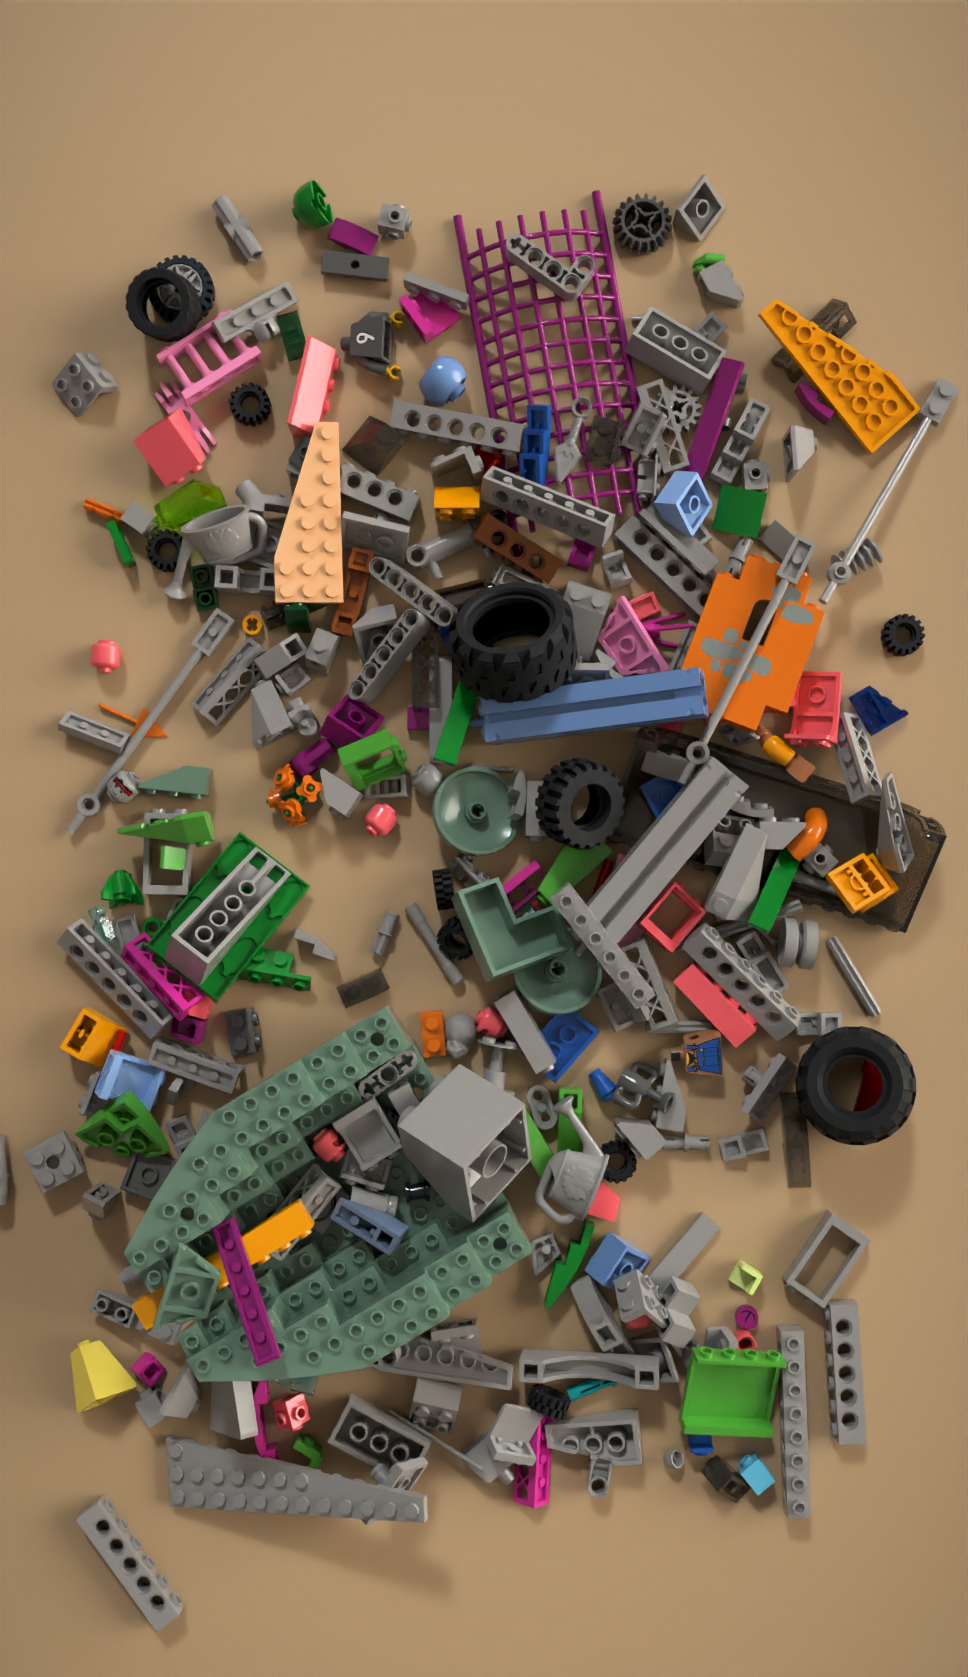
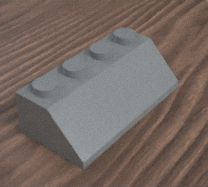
[624,306,727,397]

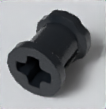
[405,1180,430,1203]

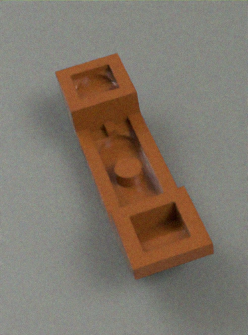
[331,546,375,638]

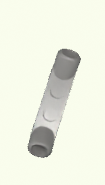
[235,480,292,517]

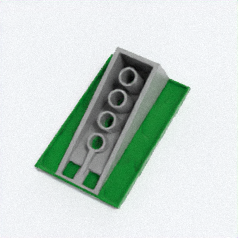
[145,832,310,1004]

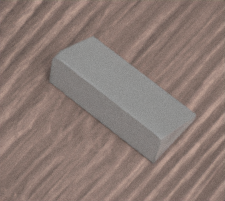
[758,520,795,561]

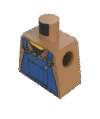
[670,1028,723,1076]

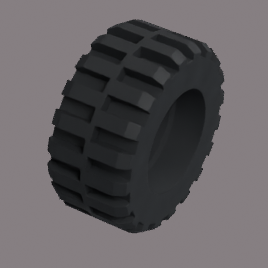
[535,758,625,850]

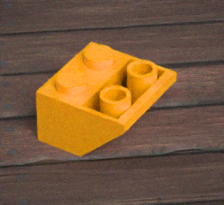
[434,487,480,522]
[60,1007,128,1068]

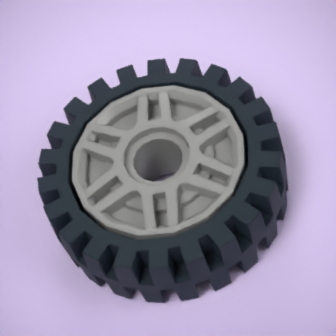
[149,255,215,323]

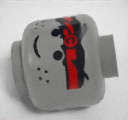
[107,771,141,804]

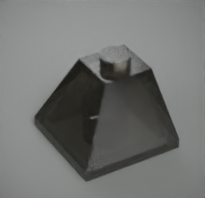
[342,416,404,477]

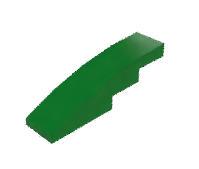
[747,847,800,934]
[544,1219,595,1309]

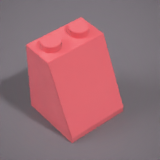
[133,407,206,487]

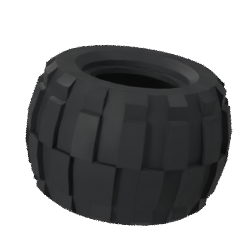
[795,1026,916,1145]

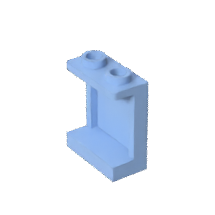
[94,1049,167,1112]

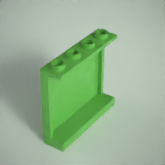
[678,1346,787,1438]

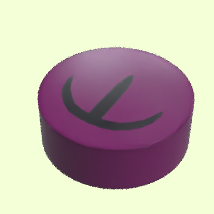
[735,1305,759,1329]

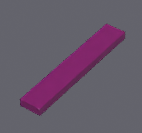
[682,357,745,483]
[212,1217,282,1367]

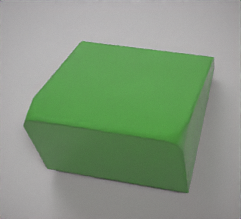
[160,846,186,870]

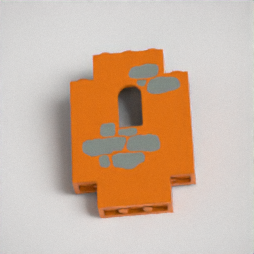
[681,554,825,734]

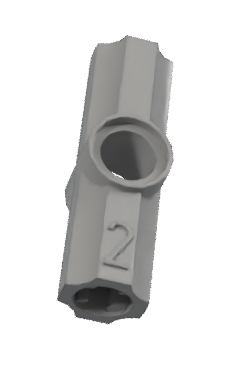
[212,195,264,263]

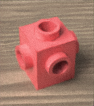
[272,1393,310,1432]

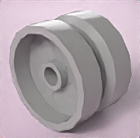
[776,918,818,970]

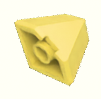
[70,1339,137,1413]

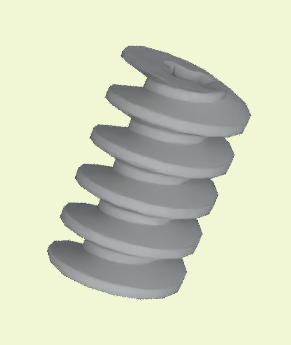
[831,538,883,576]

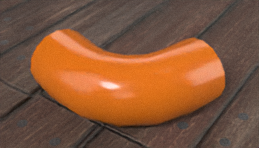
[786,807,828,861]

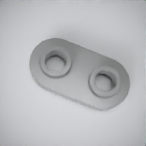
[527,1084,557,1130]

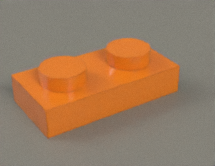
[420,1010,447,1058]

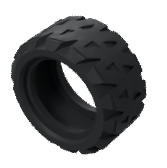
[449,582,578,703]

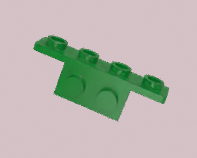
[236,948,311,991]

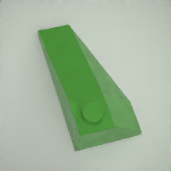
[117,811,216,848]

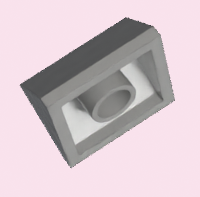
[673,175,726,242]
[629,1330,680,1383]

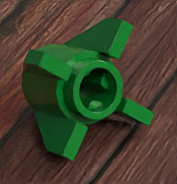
[100,870,143,909]

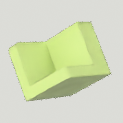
[728,1259,763,1296]

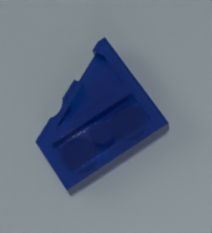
[848,685,909,736]

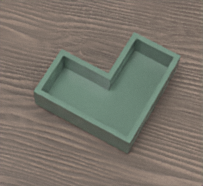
[451,877,574,983]

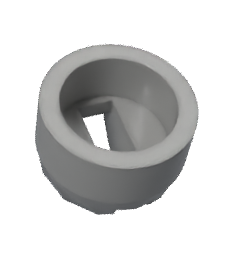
[663,1449,684,1469]

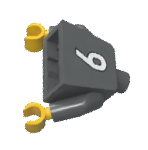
[340,311,404,381]

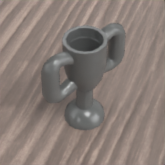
[612,1062,675,1113]

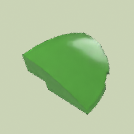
[75,1090,170,1158]

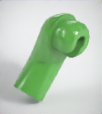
[692,253,725,276]

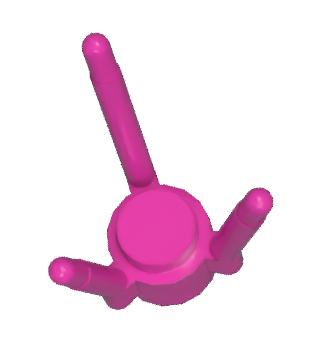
[642,612,694,648]

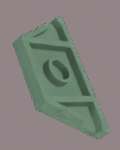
[153,1242,221,1330]

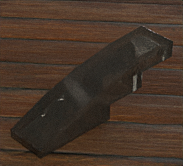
[780,1092,811,1189]

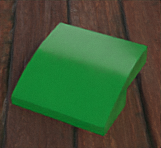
[712,484,767,538]

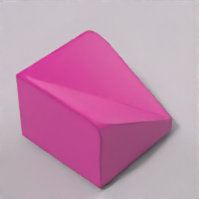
[130,1352,166,1388]

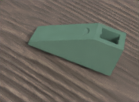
[138,766,212,800]

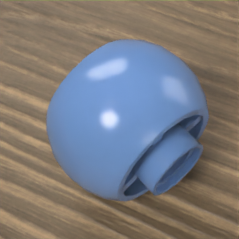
[419,356,467,406]

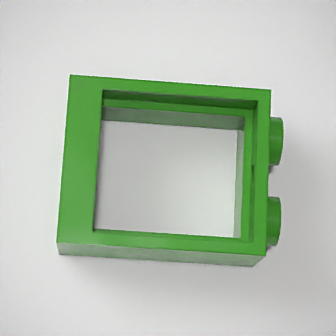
[337,728,408,791]

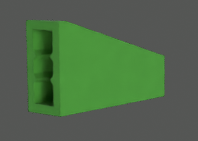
[536,843,613,907]
[520,1098,554,1184]

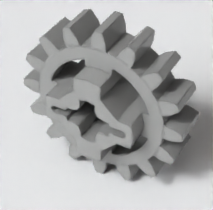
[653,385,701,434]

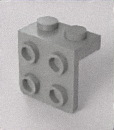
[52,352,118,416]
[429,446,484,485]
[596,982,650,1032]
[613,1269,668,1329]
[485,1404,543,1466]

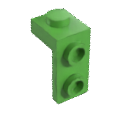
[292,1433,323,1469]

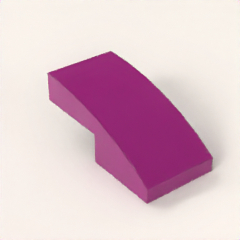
[327,217,379,255]
[795,381,834,425]
[567,538,596,572]

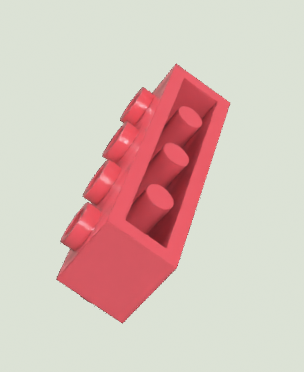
[673,960,757,1048]

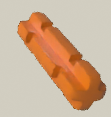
[83,498,125,525]

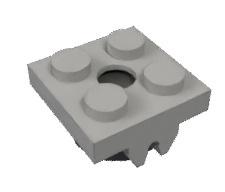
[23,1131,86,1193]

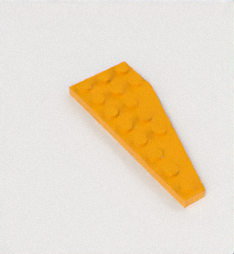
[757,298,921,454]

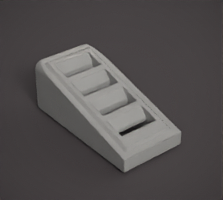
[363,774,412,800]

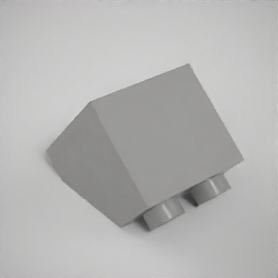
[397,1064,532,1223]

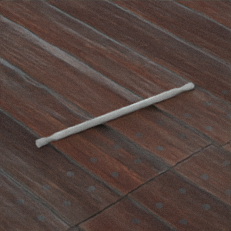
[388,1409,484,1471]

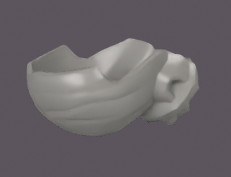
[445,1013,478,1059]

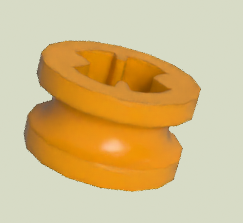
[242,615,264,636]

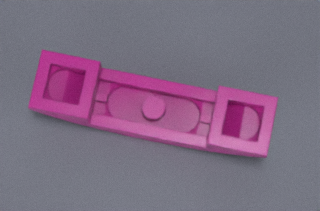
[254,1380,279,1460]

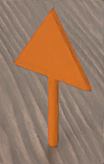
[98,703,168,737]

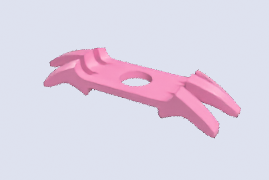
[154,381,217,453]

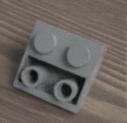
[704,815,755,867]
[755,817,806,850]
[613,1116,667,1160]
[408,1377,463,1433]

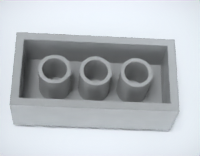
[327,1393,431,1470]

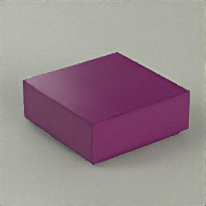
[407,707,429,730]

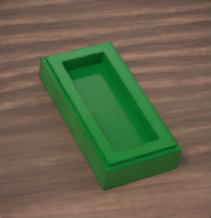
[106,520,136,568]

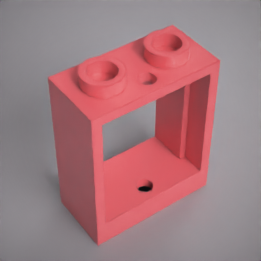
[635,881,706,953]

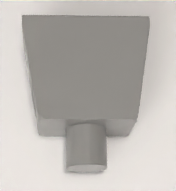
[305,628,343,676]
[461,1426,515,1486]

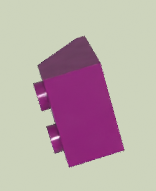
[319,694,385,748]

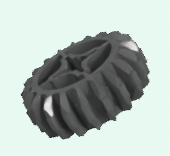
[612,193,672,256]

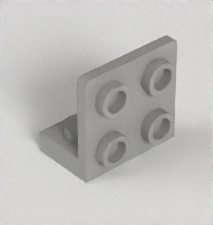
[431,1318,482,1354]

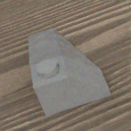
[876,772,915,873]
[705,823,767,922]
[545,1408,642,1466]

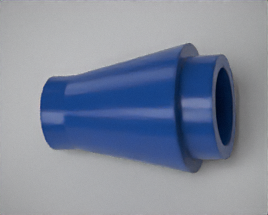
[588,1068,617,1103]

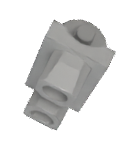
[288,697,320,737]

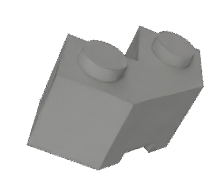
[655,1276,701,1348]

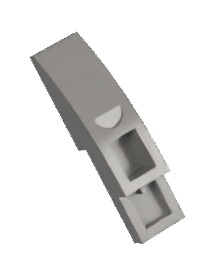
[570,1274,636,1355]
[90,1289,184,1346]

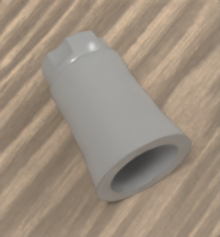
[350,1185,398,1217]

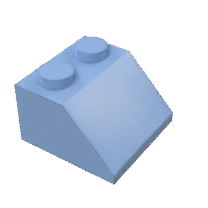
[654,471,713,537]

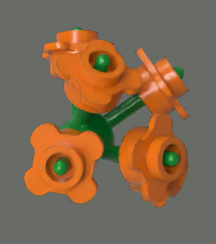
[266,764,323,828]

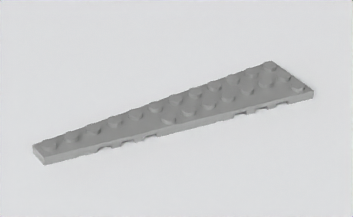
[166,1435,428,1523]

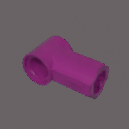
[289,737,336,779]

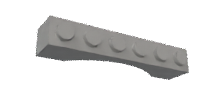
[519,1348,660,1390]

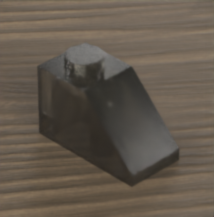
[701,1455,751,1503]

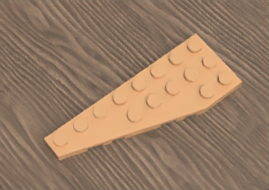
[274,422,343,604]

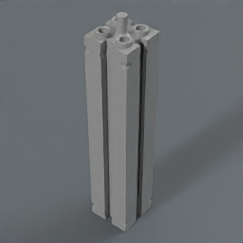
[570,756,749,957]

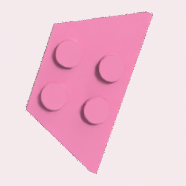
[598,596,670,676]

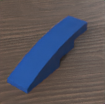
[519,404,551,486]

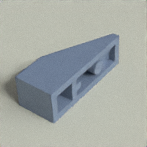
[330,1197,409,1256]

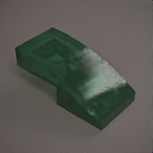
[276,310,306,362]

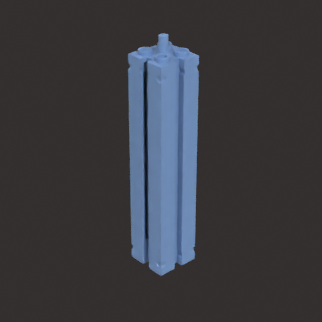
[470,667,709,745]

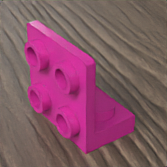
[399,294,461,344]

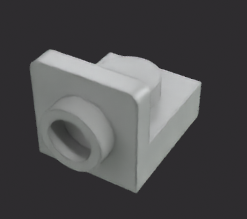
[704,1326,738,1350]

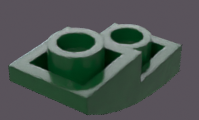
[189,564,220,612]
[284,602,312,633]

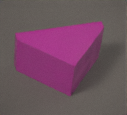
[170,1016,209,1044]

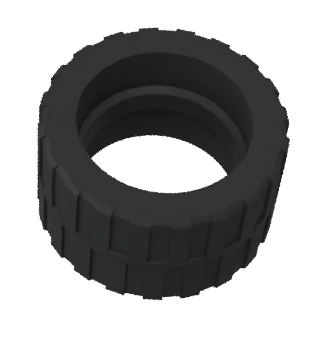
[126,267,202,342]

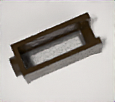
[434,578,493,614]

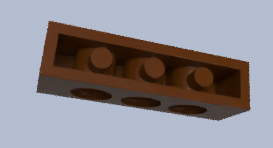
[471,512,563,584]

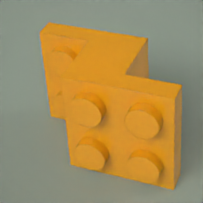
[825,852,899,914]

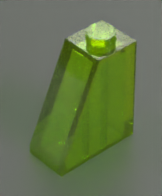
[154,479,227,529]

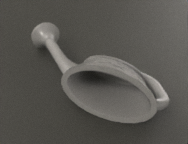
[162,504,268,600]
[535,1095,609,1224]

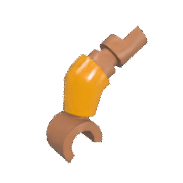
[754,722,815,783]

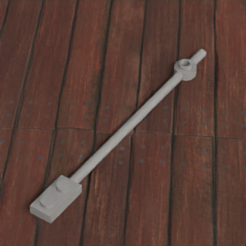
[819,377,959,605]
[678,534,817,786]
[66,608,236,835]

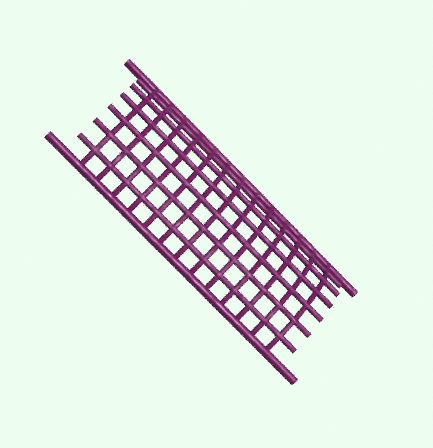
[453,190,657,556]

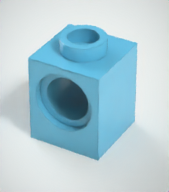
[737,1452,775,1495]

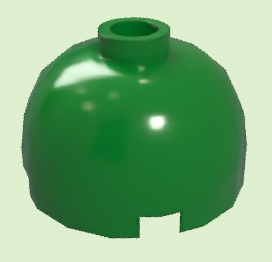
[292,180,333,229]

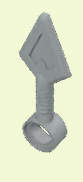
[554,397,592,483]

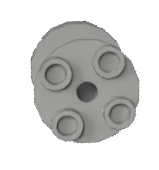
[478,1036,522,1097]

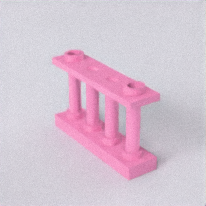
[156,309,262,407]

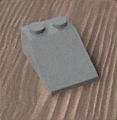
[563,580,612,662]

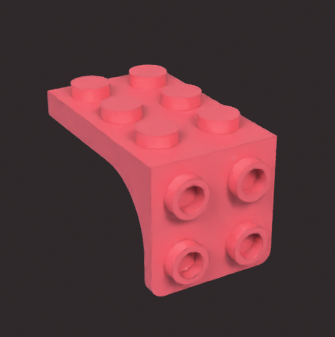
[784,671,842,748]

